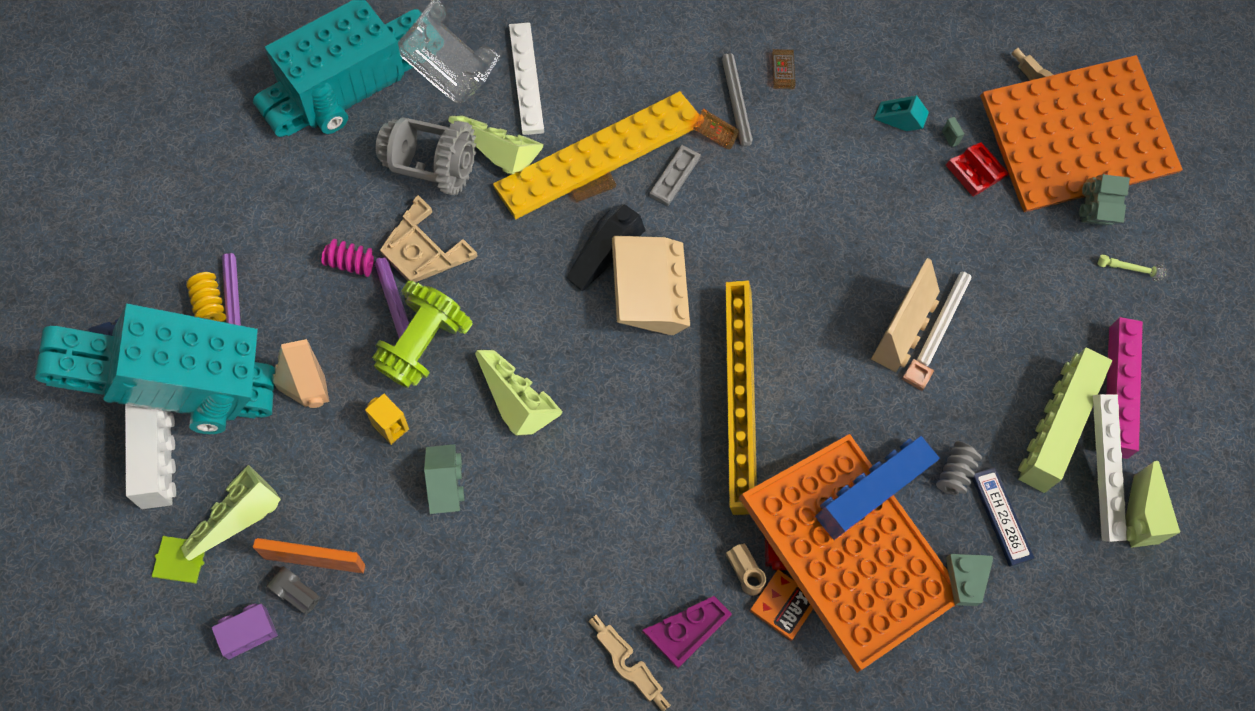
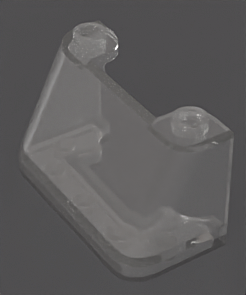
[398,0,500,103]

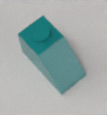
[874,95,929,131]

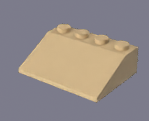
[612,236,690,335]
[871,258,940,372]

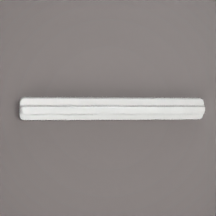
[917,272,971,366]

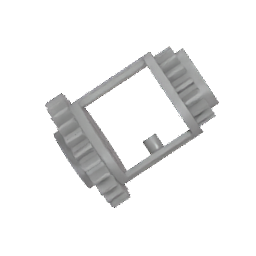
[376,117,476,195]

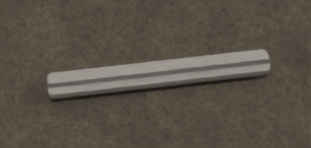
[722,53,752,146]

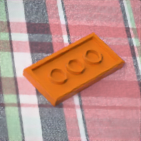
[253,538,365,574]

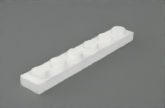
[509,23,544,135]
[1093,395,1127,542]

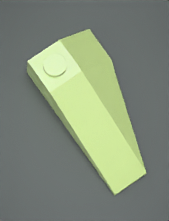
[448,116,543,174]
[475,350,562,435]
[181,465,281,561]

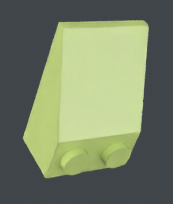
[1126,461,1180,547]

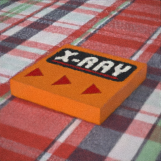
[750,569,813,641]

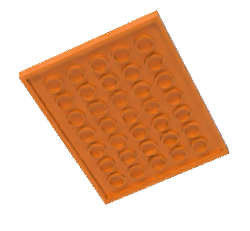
[980,55,1183,212]
[739,434,955,673]

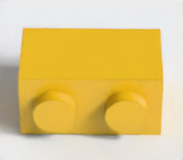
[365,394,409,445]

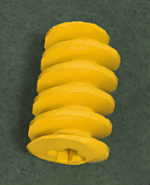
[186,272,226,322]

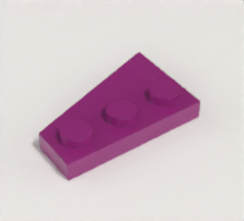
[642,596,732,669]

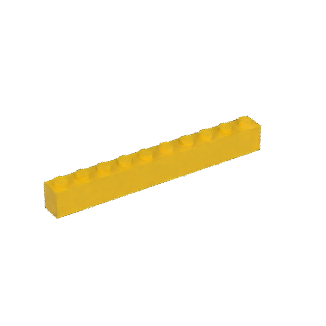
[726,281,757,515]

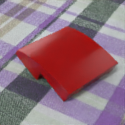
[946,142,1009,197]

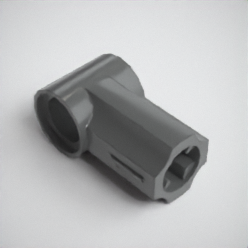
[266,566,320,615]

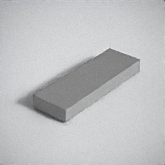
[649,145,701,206]

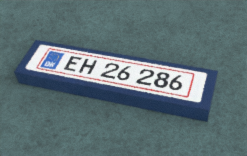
[972,468,1034,567]

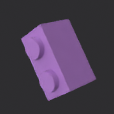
[211,604,278,659]

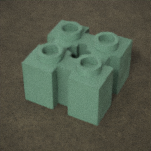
[1079,174,1130,225]

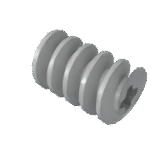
[936,441,982,495]

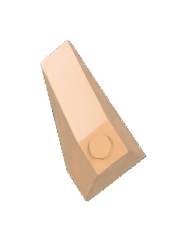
[272,339,329,408]

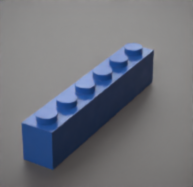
[815,436,940,540]

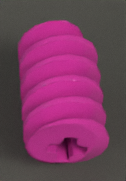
[321,239,374,277]

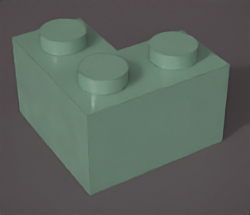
[424,444,465,514]

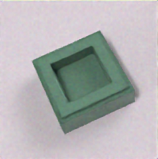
[942,117,964,147]

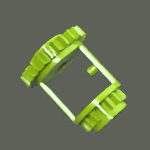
[372,281,473,388]

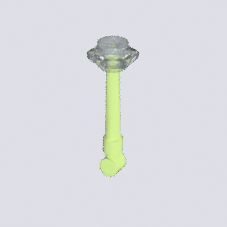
[1097,255,1167,283]

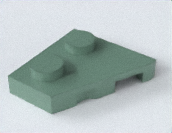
[946,554,993,606]

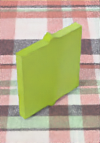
[152,536,205,584]

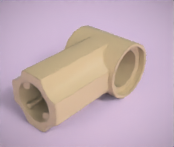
[726,543,766,596]

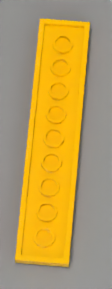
[493,91,703,220]

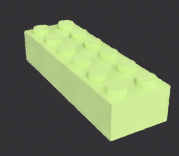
[1018,348,1112,493]

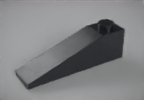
[566,204,646,291]

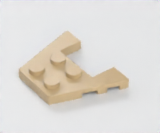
[380,195,477,283]

